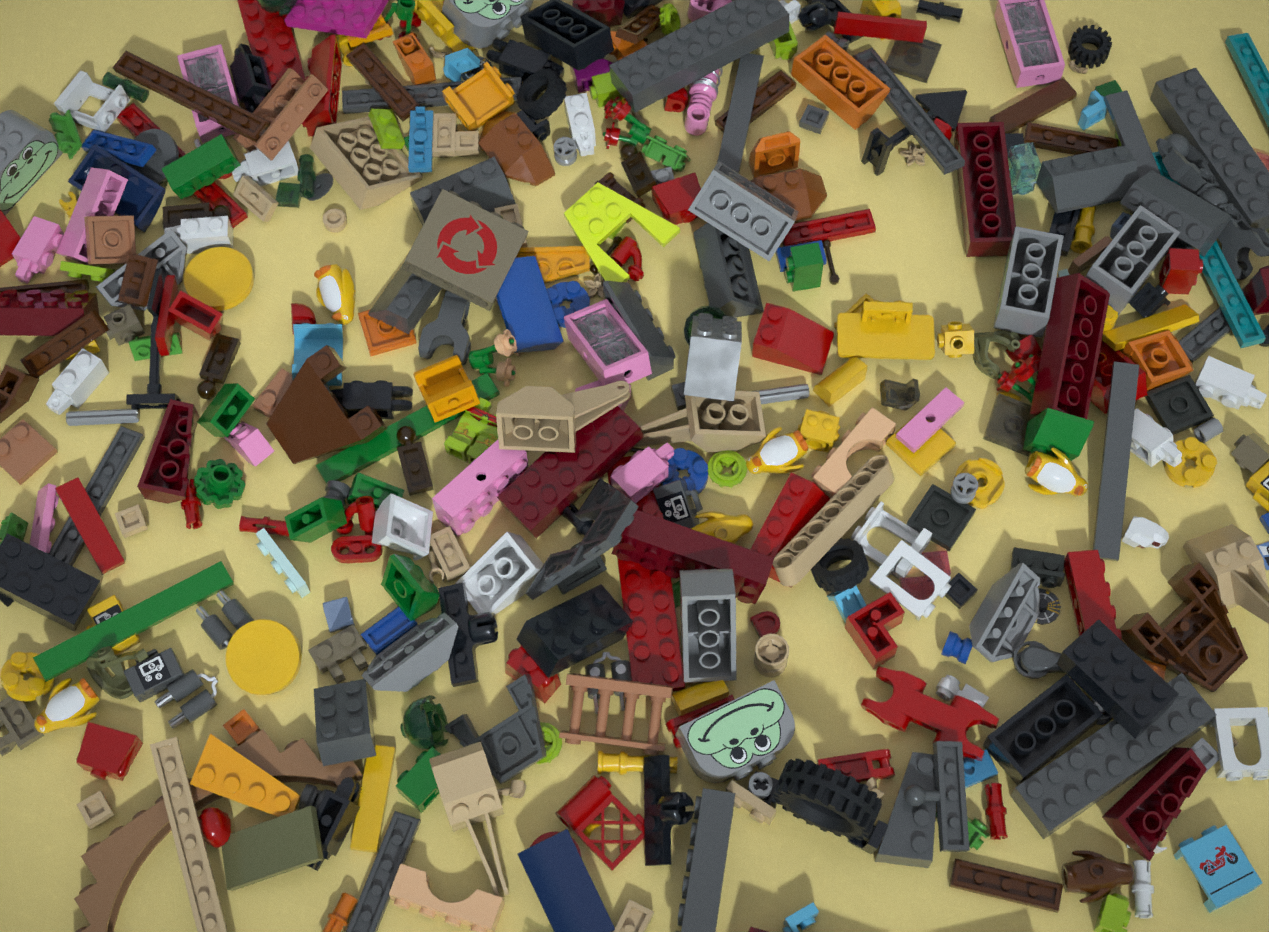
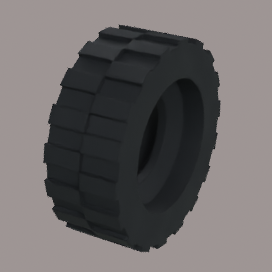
[516,68,567,120]
[811,538,869,592]

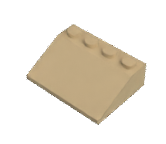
[310,116,423,210]

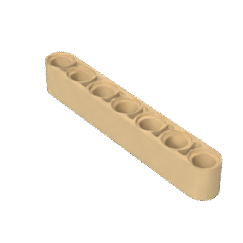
[773,455,894,587]

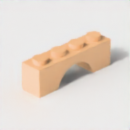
[811,407,896,499]
[389,864,505,932]

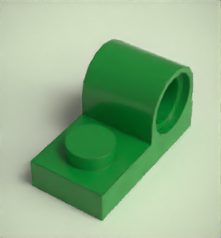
[347,472,404,508]

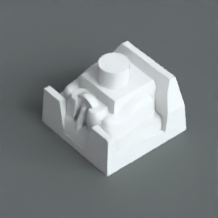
[372,493,433,561]

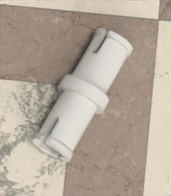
[1132,860,1154,919]

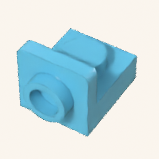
[443,48,480,82]
[1078,90,1108,131]
[827,585,867,623]
[782,902,819,932]

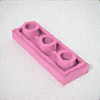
[896,387,964,453]
[29,483,59,554]

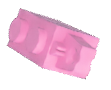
[12,216,64,284]
[611,442,674,504]

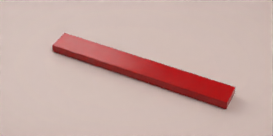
[117,103,248,228]

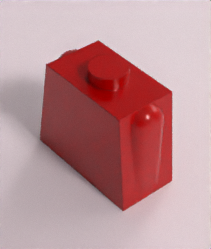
[652,172,701,225]
[168,290,223,341]
[505,646,561,704]
[76,722,143,781]

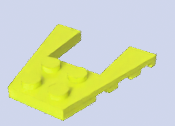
[564,182,680,282]

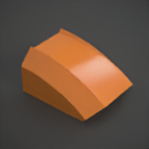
[749,131,800,178]
[1122,330,1194,391]

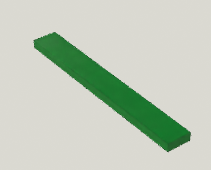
[316,373,500,484]
[33,561,234,682]

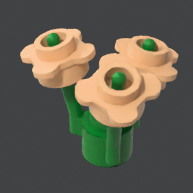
[469,329,520,387]

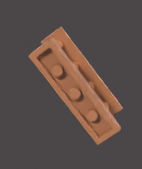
[233,68,328,161]
[559,673,673,755]

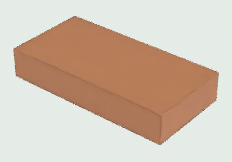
[1068,236,1112,275]

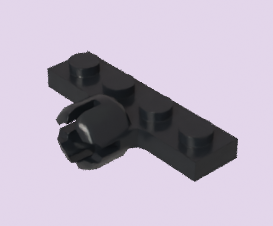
[799,0,863,43]
[438,582,498,687]
[643,755,694,866]

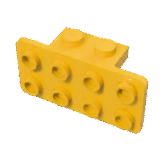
[414,0,477,53]
[837,300,935,360]

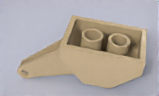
[496,381,630,453]
[634,391,766,452]
[1183,524,1269,624]
[429,741,509,897]

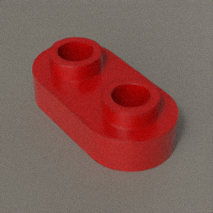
[331,535,383,563]

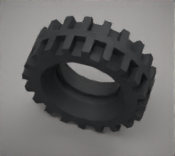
[772,759,882,840]

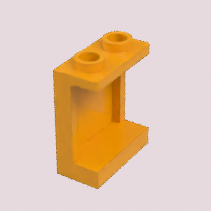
[442,62,515,131]
[413,355,480,423]

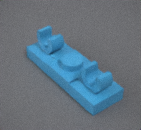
[408,107,434,173]

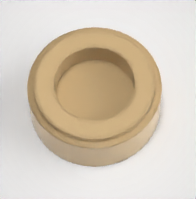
[323,208,347,233]

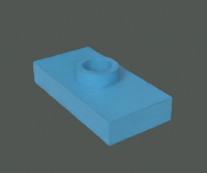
[963,749,998,789]

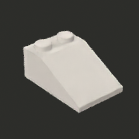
[455,532,544,616]

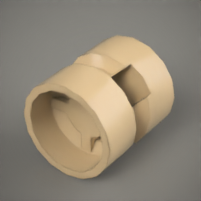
[754,634,789,677]

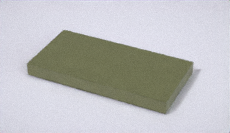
[222,806,324,891]

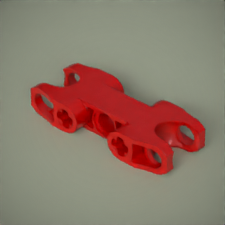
[861,667,999,761]

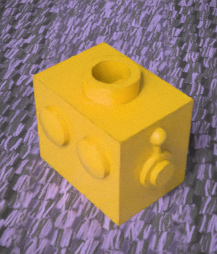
[797,409,840,453]

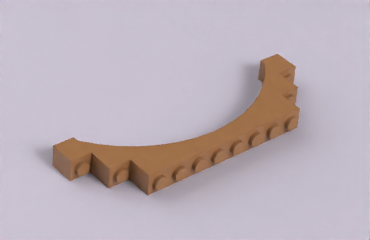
[74,729,363,932]

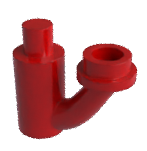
[610,236,644,281]
[336,496,375,536]

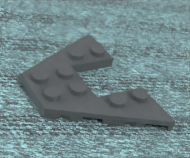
[525,478,639,600]

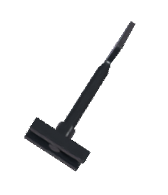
[861,90,967,176]
[126,269,181,409]

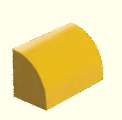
[813,357,868,407]
[671,680,729,716]

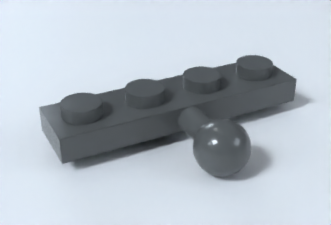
[904,741,970,852]

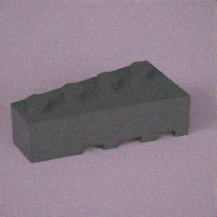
[875,752,936,868]

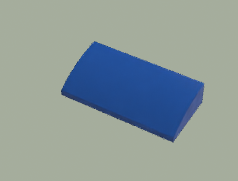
[496,256,563,353]

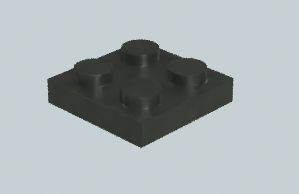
[1144,375,1214,435]
[906,484,976,552]

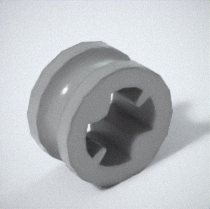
[748,772,773,799]

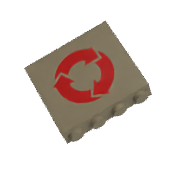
[403,189,529,311]

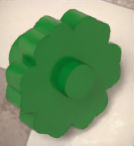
[194,459,245,509]

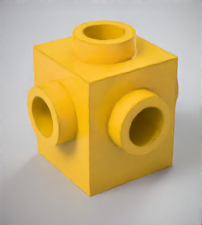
[937,321,974,358]

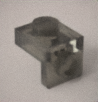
[880,379,920,410]

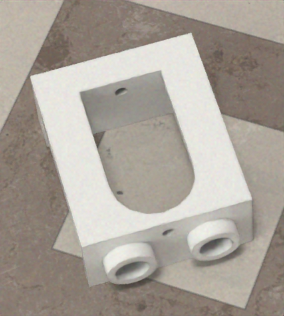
[54,70,130,132]
[851,501,932,581]
[870,540,951,621]
[1209,707,1269,781]

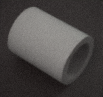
[1194,418,1223,443]

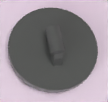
[127,129,179,185]

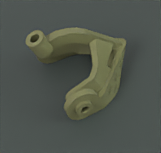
[973,330,1022,379]
[86,646,149,699]

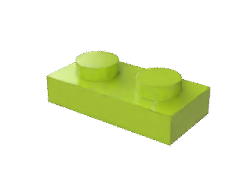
[368,109,405,149]
[60,261,115,282]

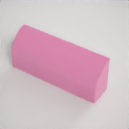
[57,168,128,266]

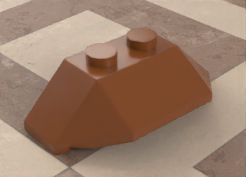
[478,111,555,186]
[751,168,827,221]

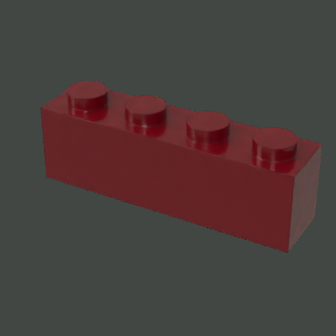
[137,399,200,504]
[1102,747,1207,861]

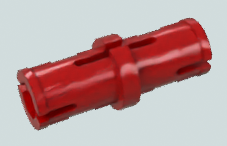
[180,478,203,529]
[239,516,289,537]
[984,783,1008,840]

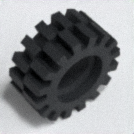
[1068,25,1112,69]

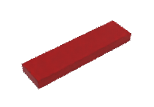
[834,12,927,43]
[782,209,876,247]
[155,275,179,356]
[55,477,125,575]

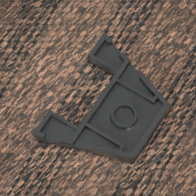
[444,674,547,783]

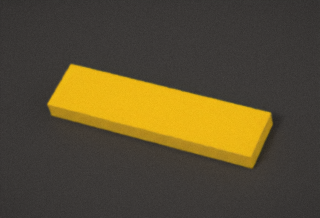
[1102,304,1199,351]
[350,745,396,853]

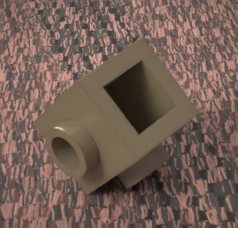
[103,304,145,346]
[1231,433,1269,474]

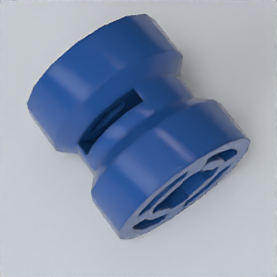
[941,631,973,664]

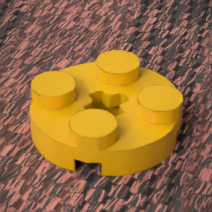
[1164,437,1217,488]
[954,458,1005,509]
[1,651,55,701]

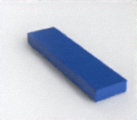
[81,130,156,167]

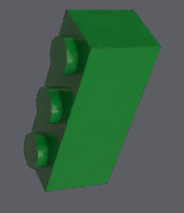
[162,134,241,200]

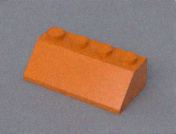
[791,35,890,130]

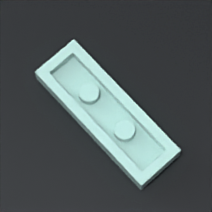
[255,528,310,598]

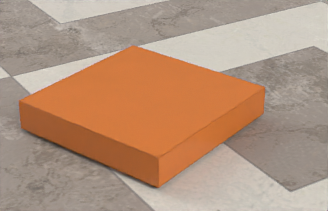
[358,309,417,356]

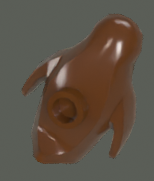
[1062,850,1134,903]

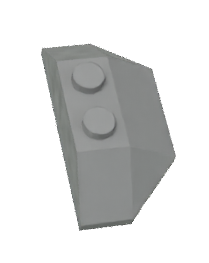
[96,229,186,311]
[969,563,1040,662]
[361,613,458,692]

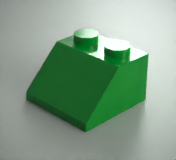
[1023,408,1094,461]
[381,554,440,621]

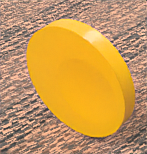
[184,247,254,311]
[226,619,302,695]

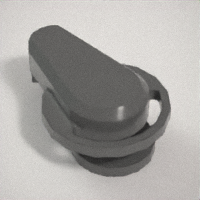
[1013,641,1065,679]

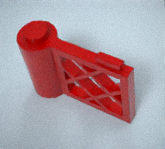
[555,776,645,871]

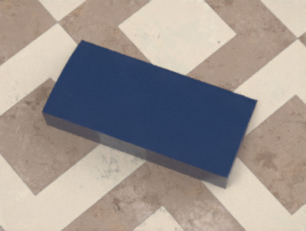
[68,144,166,232]
[517,829,615,932]

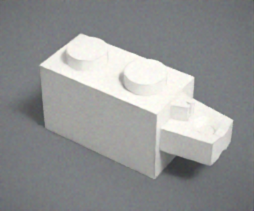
[564,93,596,156]
[232,141,300,187]
[164,216,234,254]
[46,348,109,415]
[1195,356,1267,410]
[1130,409,1182,467]

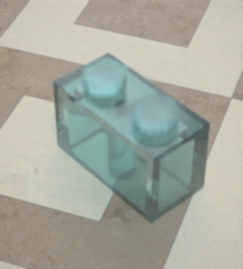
[1008,142,1041,195]

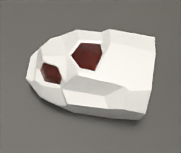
[1122,516,1169,549]

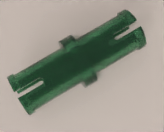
[102,72,149,103]
[297,154,316,198]

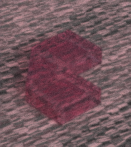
[900,550,951,600]

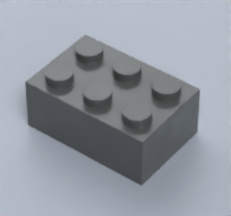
[314,679,376,766]

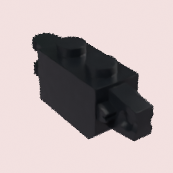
[486,39,564,82]
[230,43,272,113]
[331,380,413,419]
[307,777,362,871]

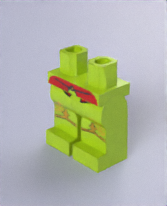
[444,397,498,464]

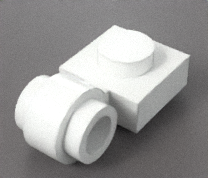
[936,675,989,708]

